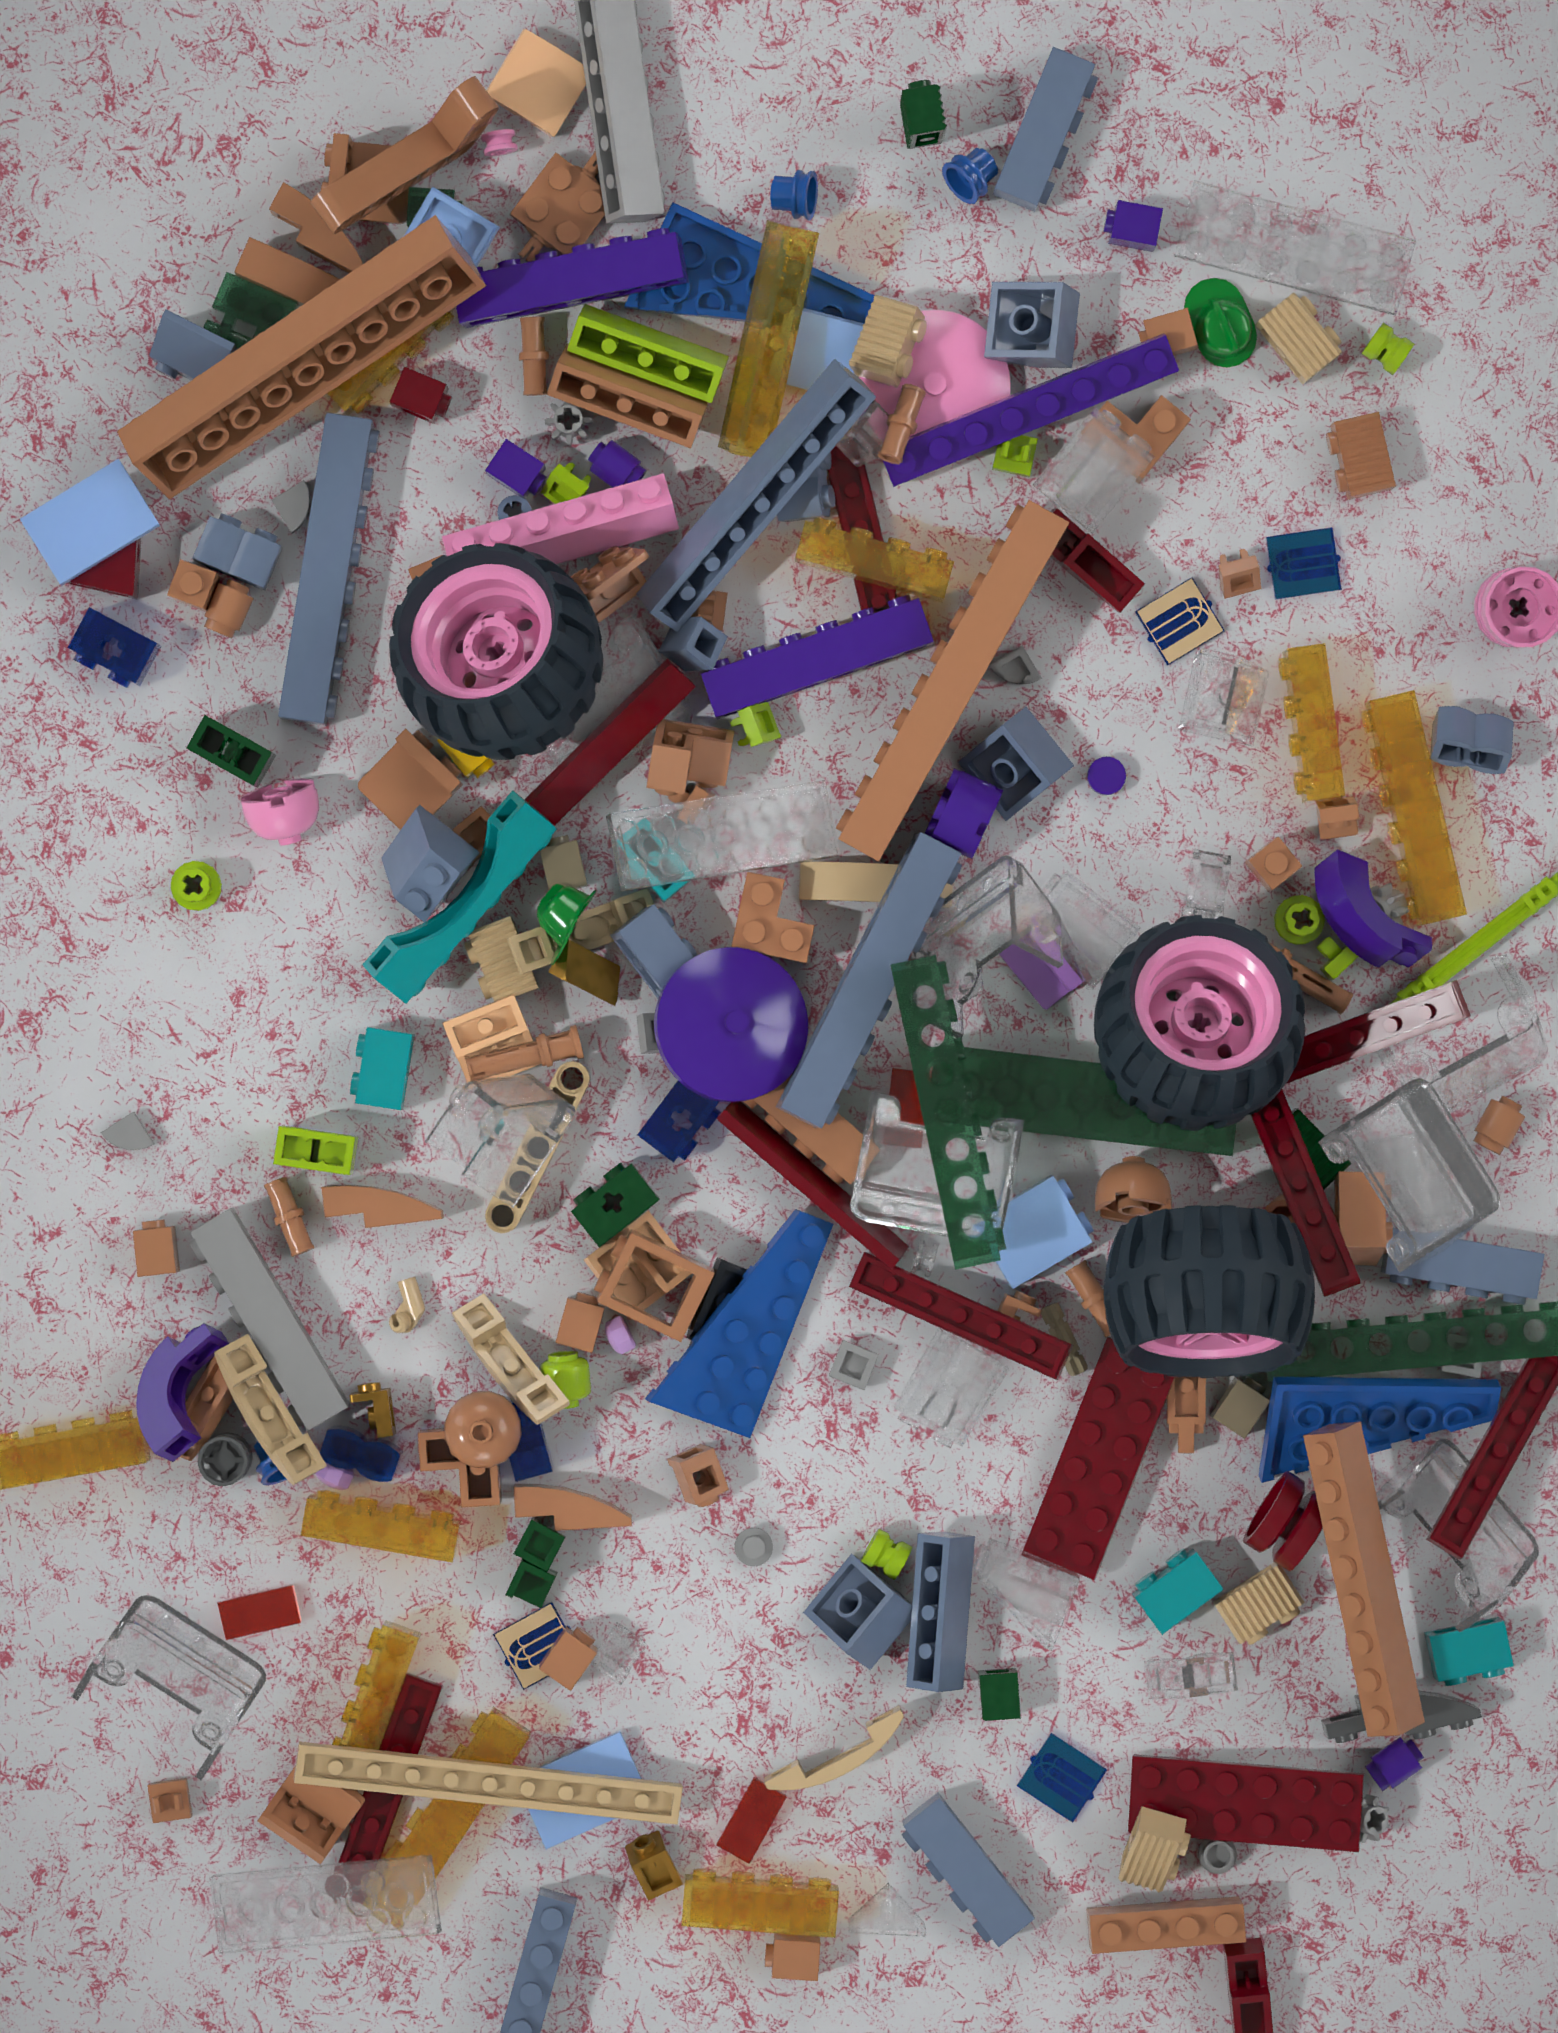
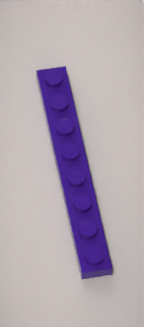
[878,333,1179,487]

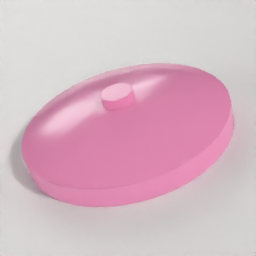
[858,310,1011,444]

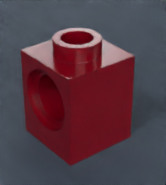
[389,367,452,424]

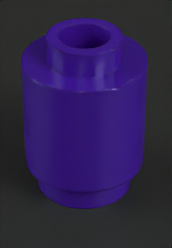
[588,440,647,488]
[1365,1737,1424,1792]

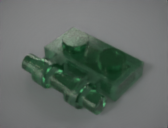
[203,272,298,349]

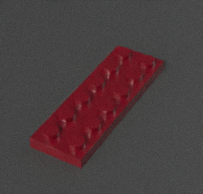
[1023,1337,1175,1580]
[1128,1754,1364,1852]

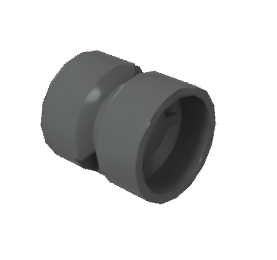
[197,1432,253,1487]

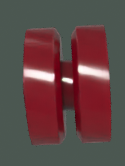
[1243,1471,1323,1571]

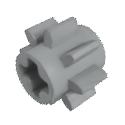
[545,402,593,446]
[1370,883,1409,925]
[1360,1794,1390,1843]

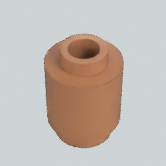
[204,579,254,639]
[1473,1096,1525,1155]

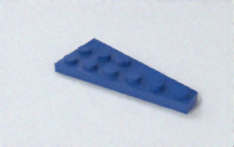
[624,202,875,327]
[645,1209,834,1438]
[1258,1377,1501,1483]

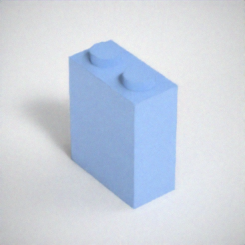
[972,1175,1094,1289]

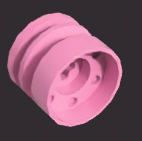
[1474,567,1558,648]

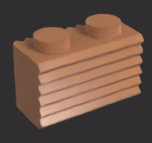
[1326,412,1396,500]

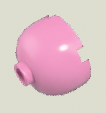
[241,778,320,845]

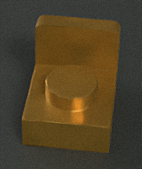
[349,1382,397,1438]
[625,1831,683,1901]

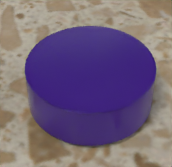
[1087,756,1126,795]

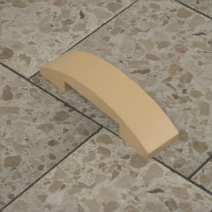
[799,861,953,905]
[507,888,654,975]
[452,1293,570,1425]
[214,1334,327,1485]
[764,1705,904,1790]

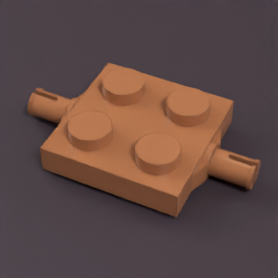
[510,150,605,262]

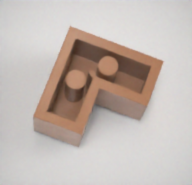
[1080,395,1191,484]
[646,719,735,796]
[731,872,815,964]
[1334,1171,1393,1266]
[418,1428,502,1508]

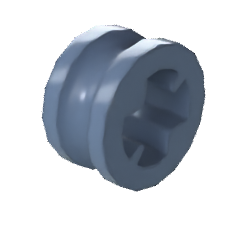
[497,495,532,520]

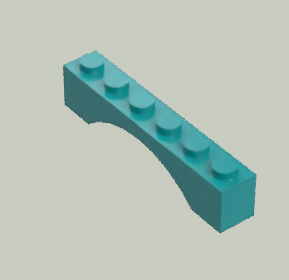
[362,790,557,1004]

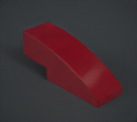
[1050,508,1145,613]
[1223,1937,1273,2033]

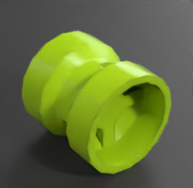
[1361,322,1415,375]
[861,1528,913,1580]

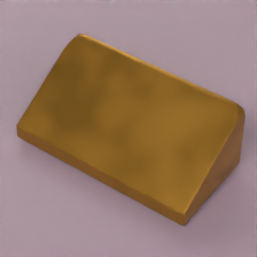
[548,939,620,1006]

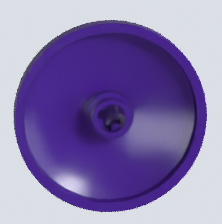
[654,947,808,1102]

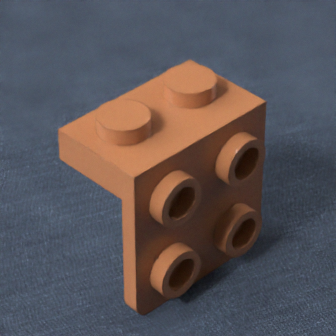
[321,133,410,224]
[571,546,649,623]
[358,728,463,830]
[257,1767,365,1865]

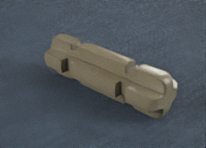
[1041,1303,1088,1376]

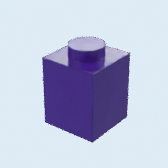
[1103,200,1163,252]
[485,439,547,499]

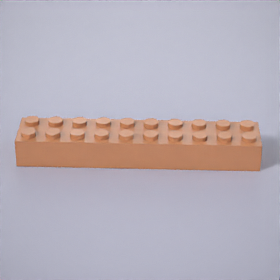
[117,215,486,500]
[835,500,1069,862]

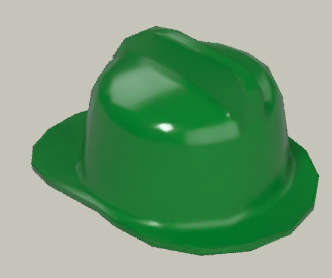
[1184,278,1257,368]
[537,884,597,965]

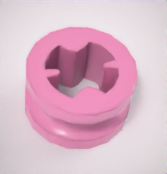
[481,129,518,156]

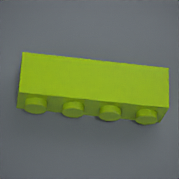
[567,304,729,403]

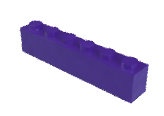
[456,228,689,328]
[701,595,934,720]

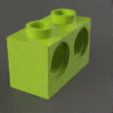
[273,1125,359,1175]

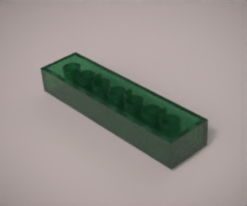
[925,1043,1237,1156]

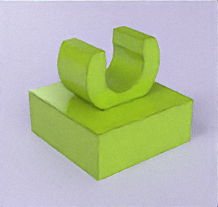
[992,435,1038,477]
[540,462,591,504]
[730,702,781,747]
[1316,936,1359,980]

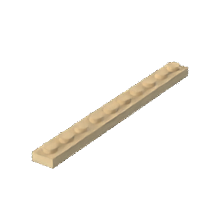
[294,1741,683,1825]

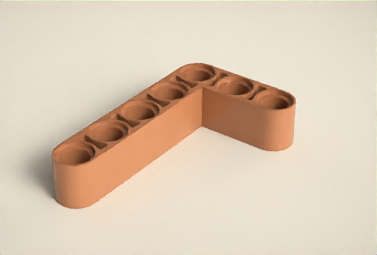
[310,76,499,234]

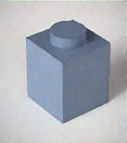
[659,616,728,671]

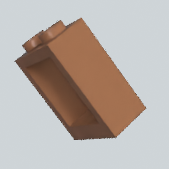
[594,1229,715,1342]

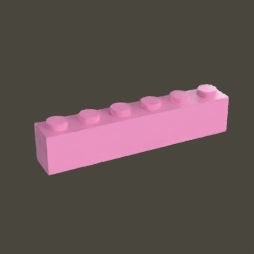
[442,473,679,564]

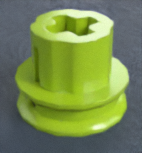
[170,861,222,911]
[1274,895,1325,945]

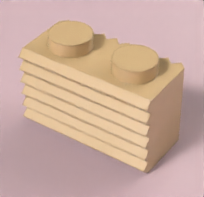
[1255,292,1342,385]
[849,295,927,388]
[464,916,539,1002]
[1212,1562,1305,1645]
[1118,1806,1191,1893]

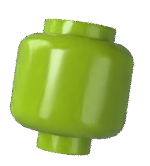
[539,1351,591,1409]

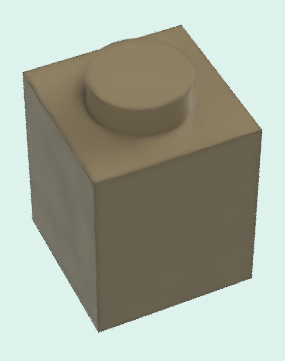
[540,835,588,890]
[1210,1376,1270,1439]

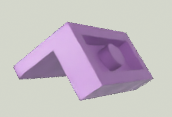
[998,922,1083,1010]

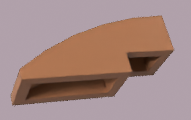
[269,182,363,273]
[234,237,340,306]
[321,1185,444,1228]
[513,1484,633,1531]

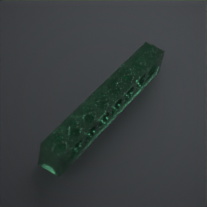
[890,954,1006,1270]
[1265,1301,1558,1382]

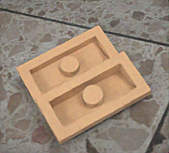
[486,29,586,137]
[442,994,542,1092]
[584,1210,692,1320]

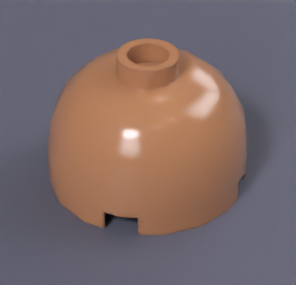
[1095,1156,1172,1223]
[444,1391,522,1468]

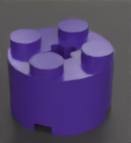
[924,768,1003,859]

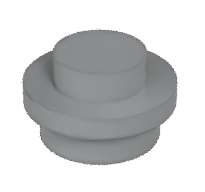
[735,1528,773,1566]
[1198,1839,1237,1874]

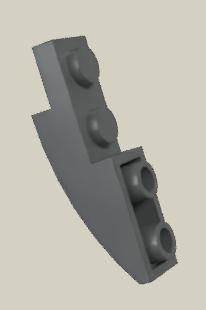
[1321,1690,1482,1743]

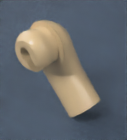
[389,1276,425,1333]

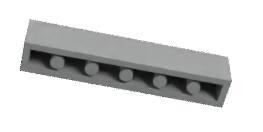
[574,0,665,224]
[189,1208,350,1431]

